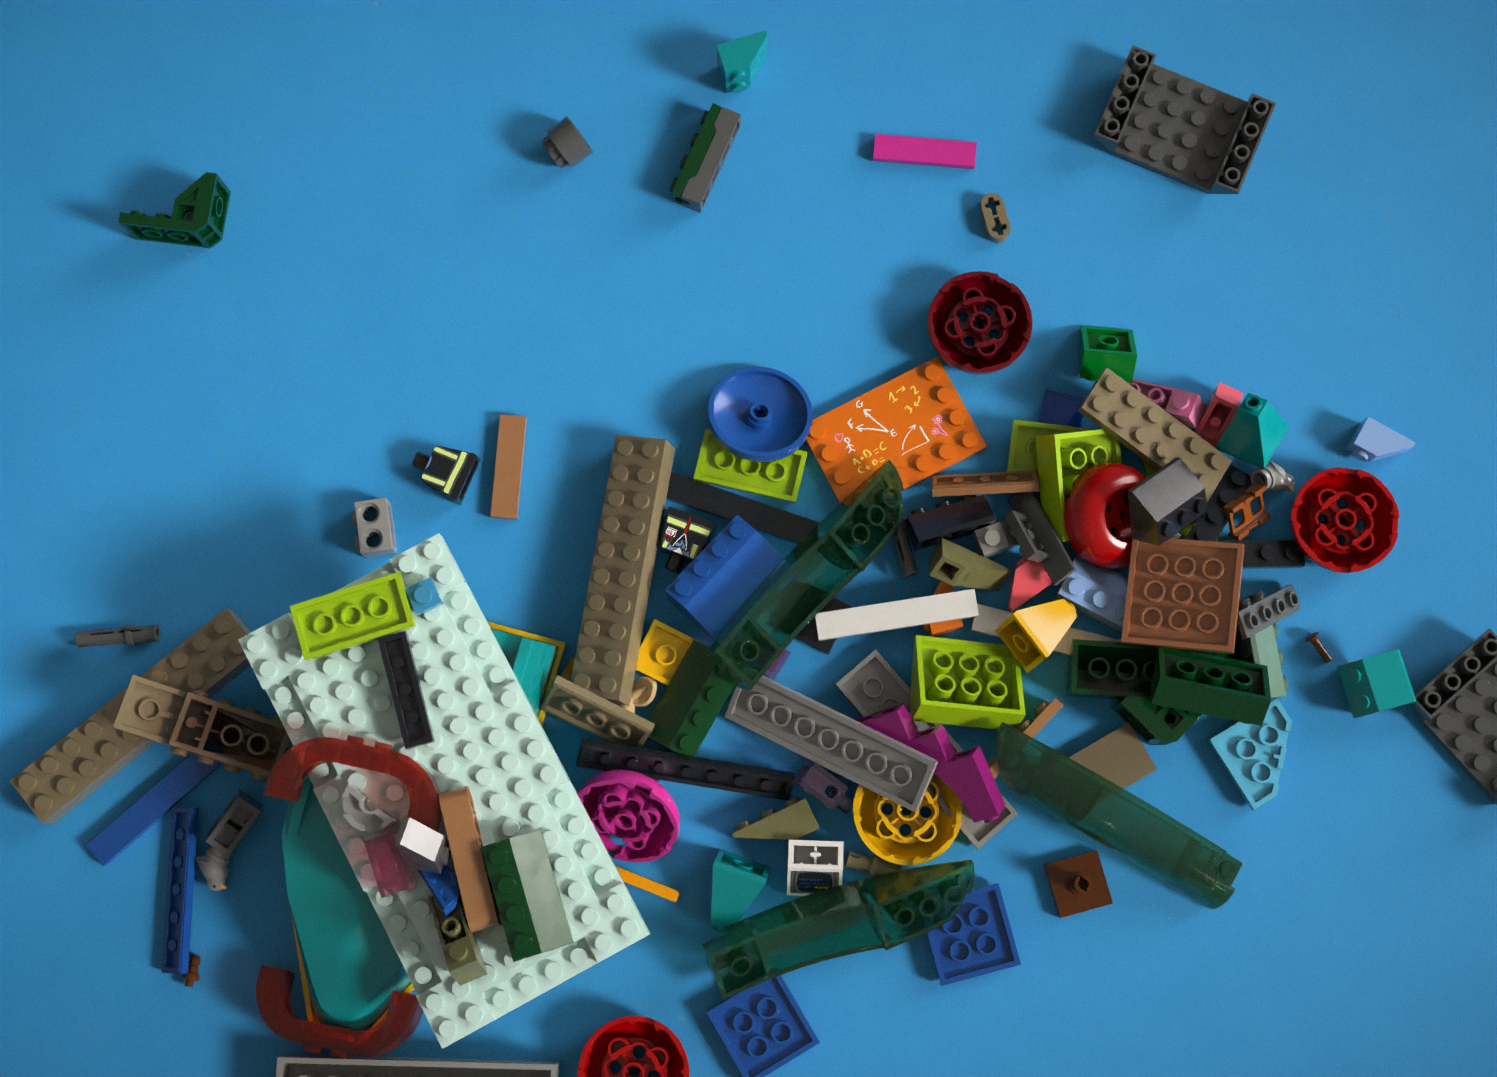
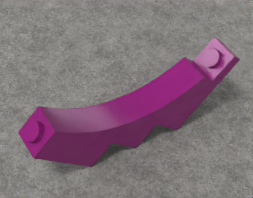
[855,703,1005,823]

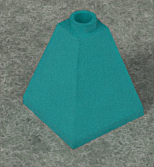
[1216,393,1289,469]
[711,849,771,933]

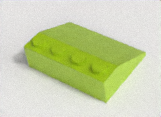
[1035,429,1122,542]
[910,635,1026,731]

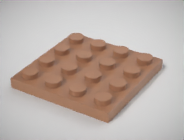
[1121,538,1245,654]

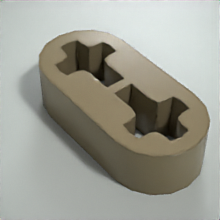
[979,193,1011,243]

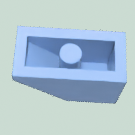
[1346,417,1416,462]

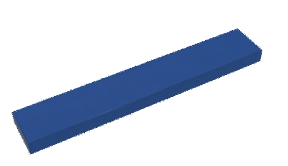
[86,736,226,866]
[162,807,199,974]

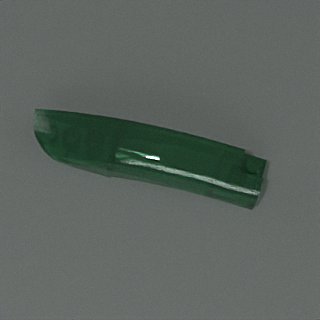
[705,460,905,690]
[994,722,1243,909]
[702,860,975,1000]

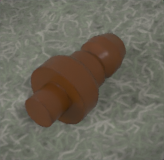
[182,955,201,988]

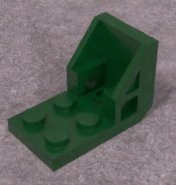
[119,172,231,248]
[1111,695,1202,745]

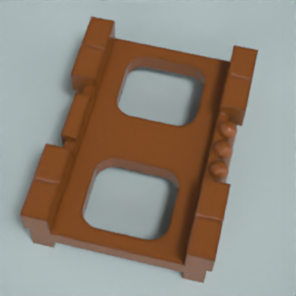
[1223,484,1271,541]

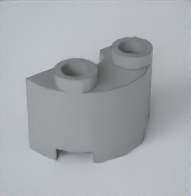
[342,784,399,833]

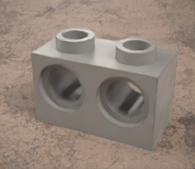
[351,497,397,558]

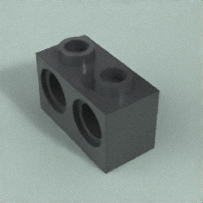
[206,789,262,856]

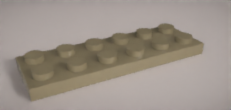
[1077,367,1232,502]

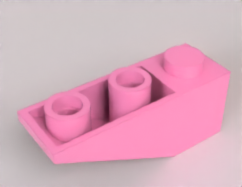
[1127,379,1206,430]

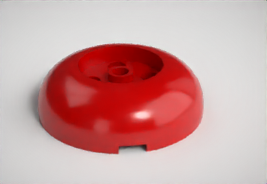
[1064,463,1146,569]
[1290,467,1400,573]
[577,1016,690,1077]

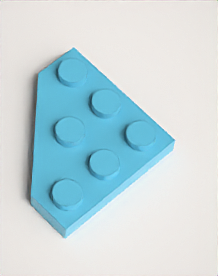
[1207,698,1292,810]

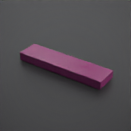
[873,134,977,169]

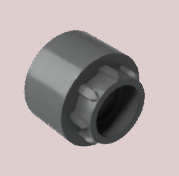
[542,116,593,168]

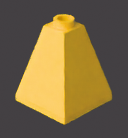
[995,599,1077,673]

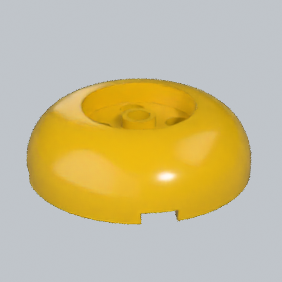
[853,773,962,865]

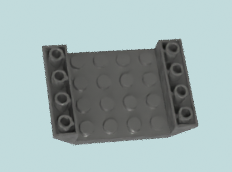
[1094,45,1276,194]
[1412,629,1497,805]

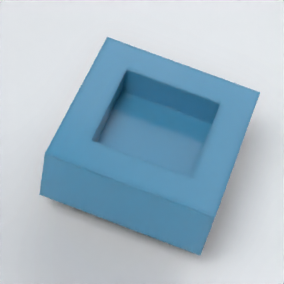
[405,577,444,616]

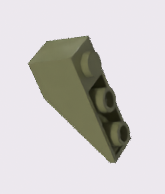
[929,538,1012,591]
[732,796,820,840]
[428,895,487,986]

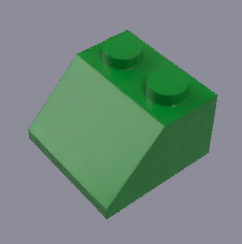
[1078,325,1137,383]

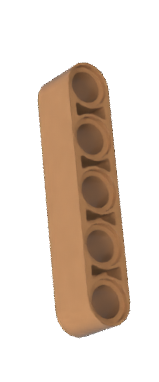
[439,785,501,933]

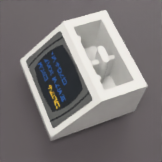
[787,840,844,897]

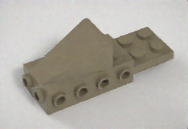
[112,675,292,782]

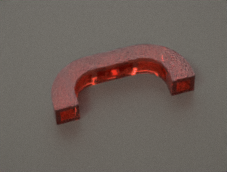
[263,735,442,832]
[256,965,423,1059]

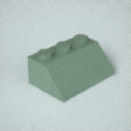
[1236,623,1288,700]

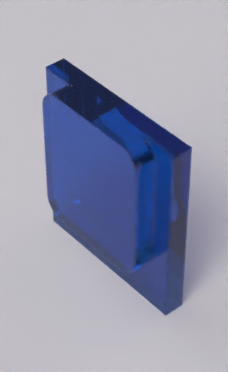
[1038,389,1085,428]

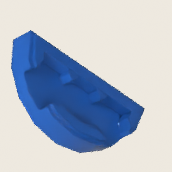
[418,866,461,916]

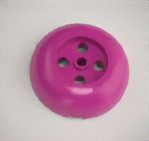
[577,770,680,862]

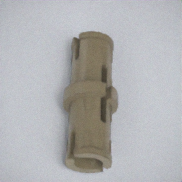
[845,850,902,882]

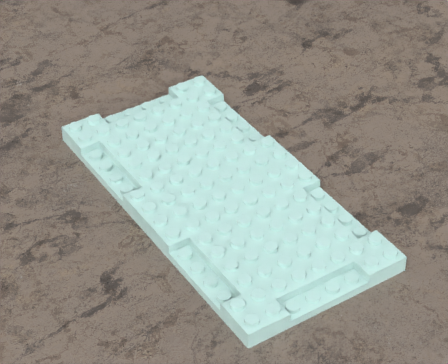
[238,533,650,1049]

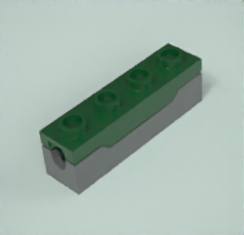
[670,103,741,213]

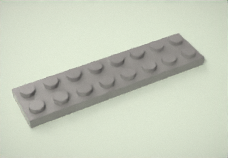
[835,650,1018,850]
[725,667,938,812]

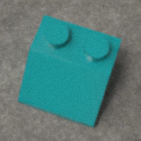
[716,31,767,93]
[1337,649,1416,718]

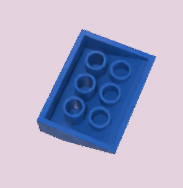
[665,515,798,651]

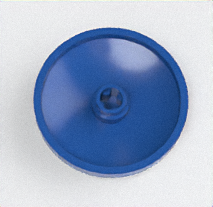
[707,367,813,462]

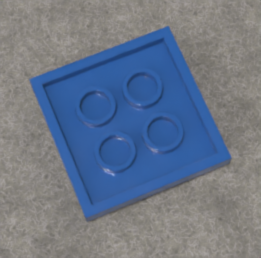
[919,883,1021,986]
[706,969,820,1077]

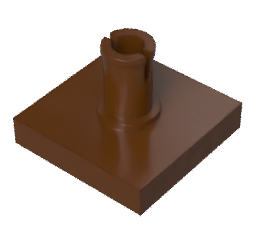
[1043,850,1113,918]

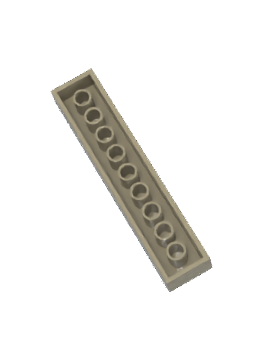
[571,435,675,706]
[10,608,251,824]

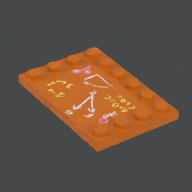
[805,357,987,519]

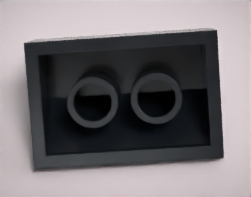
[1128,457,1207,546]
[906,495,996,551]

